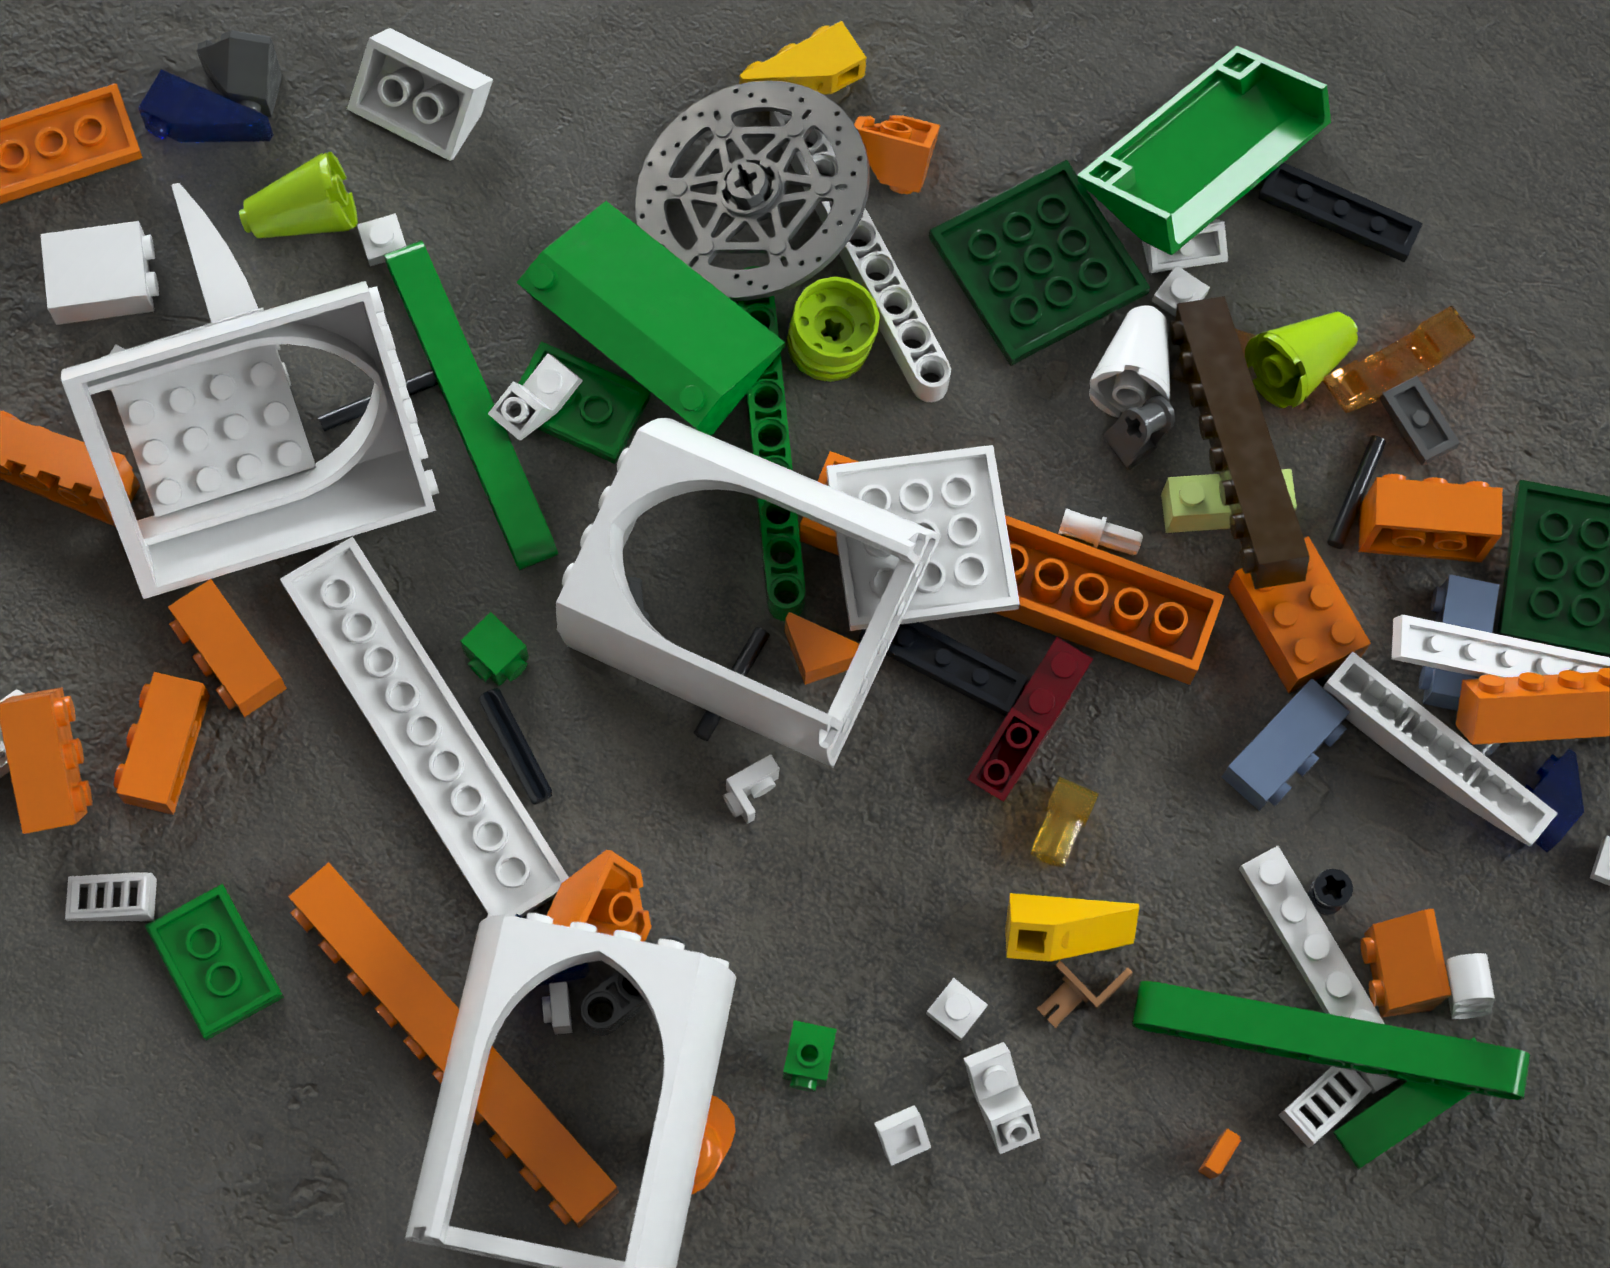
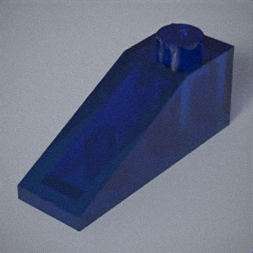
[138,69,273,142]

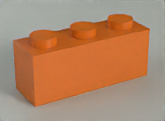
[168,579,287,717]
[114,672,210,815]

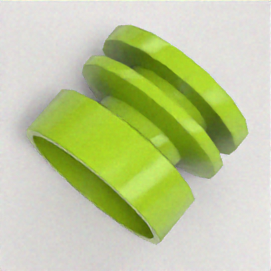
[786,276,880,382]

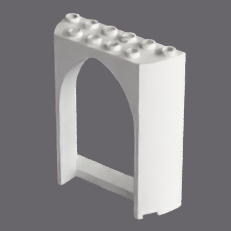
[61,281,439,599]
[556,418,941,768]
[405,913,736,1268]

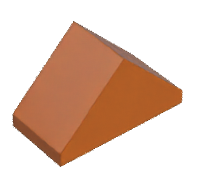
[785,612,860,685]

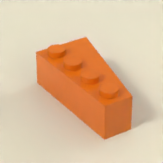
[0,410,140,527]

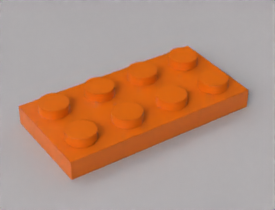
[0,83,143,204]

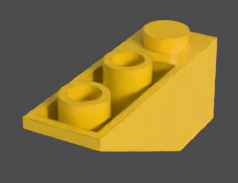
[740,21,866,95]
[1005,893,1139,962]

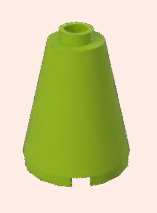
[239,152,358,238]
[1245,312,1358,409]

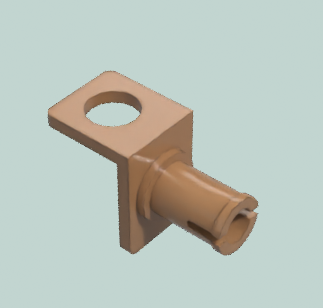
[1036,961,1133,1028]

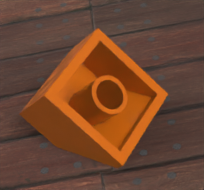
[1360,909,1451,1017]

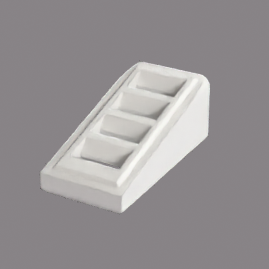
[65,873,157,921]
[1279,1066,1373,1148]

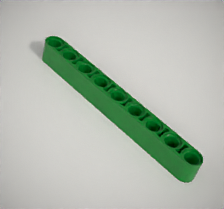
[384,240,558,571]
[736,266,805,621]
[1132,981,1530,1100]

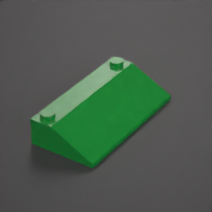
[1077,46,1331,256]
[516,201,787,436]

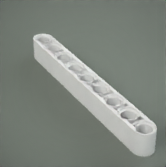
[770,91,951,402]

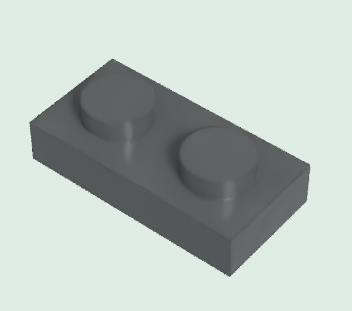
[1379,376,1460,466]

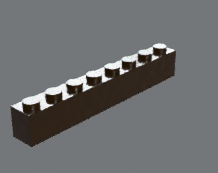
[1169,296,1310,589]

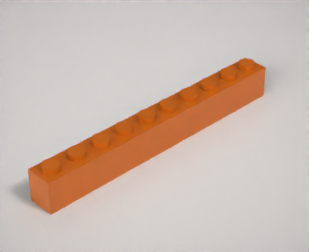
[288,862,619,1228]

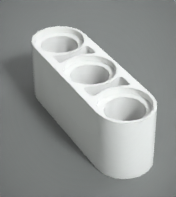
[1446,953,1495,1019]

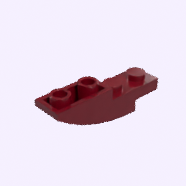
[967,637,1093,802]

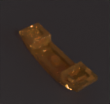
[1323,305,1475,413]

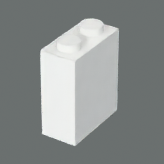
[40,221,159,325]

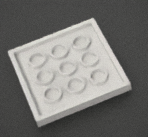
[101,307,316,517]
[826,445,1020,631]

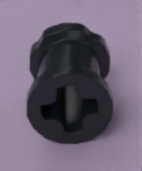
[1307,868,1353,916]

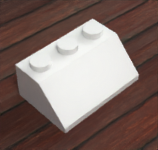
[347,28,493,161]

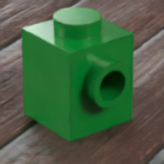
[460,612,529,686]
[782,1020,837,1092]

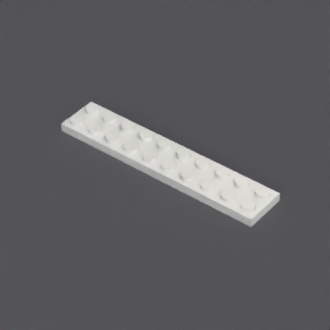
[280,536,569,918]

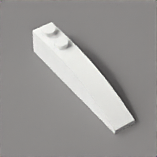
[171,183,292,386]
[1323,651,1557,847]

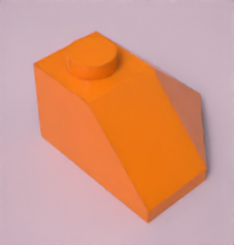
[854,115,940,194]
[546,850,651,942]

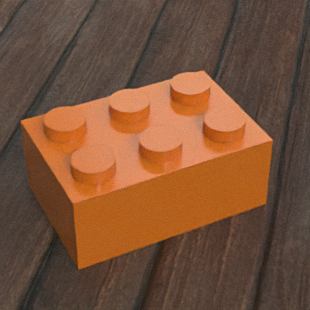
[1359,474,1503,562]
[1228,536,1371,693]
[0,687,92,834]

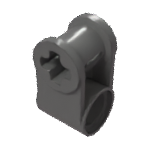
[1103,396,1175,470]

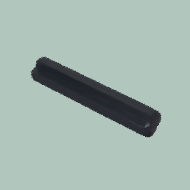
[479,688,552,805]

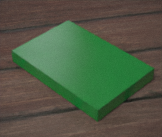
[518,341,651,464]
[145,883,284,1041]

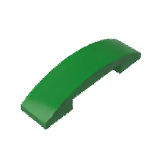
[1333,1037,1476,1170]

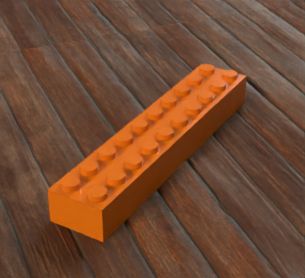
[799,451,1224,685]

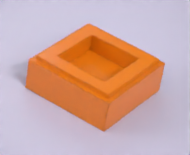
[1198,1128,1241,1179]

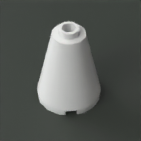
[1089,305,1171,418]

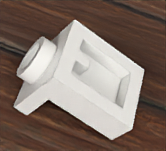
[723,754,780,824]

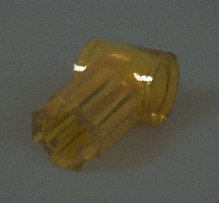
[1030,776,1099,868]

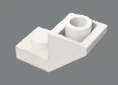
[488,354,583,440]
[964,1042,1040,1154]

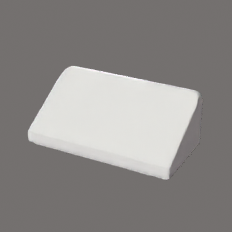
[1142,219,1228,273]

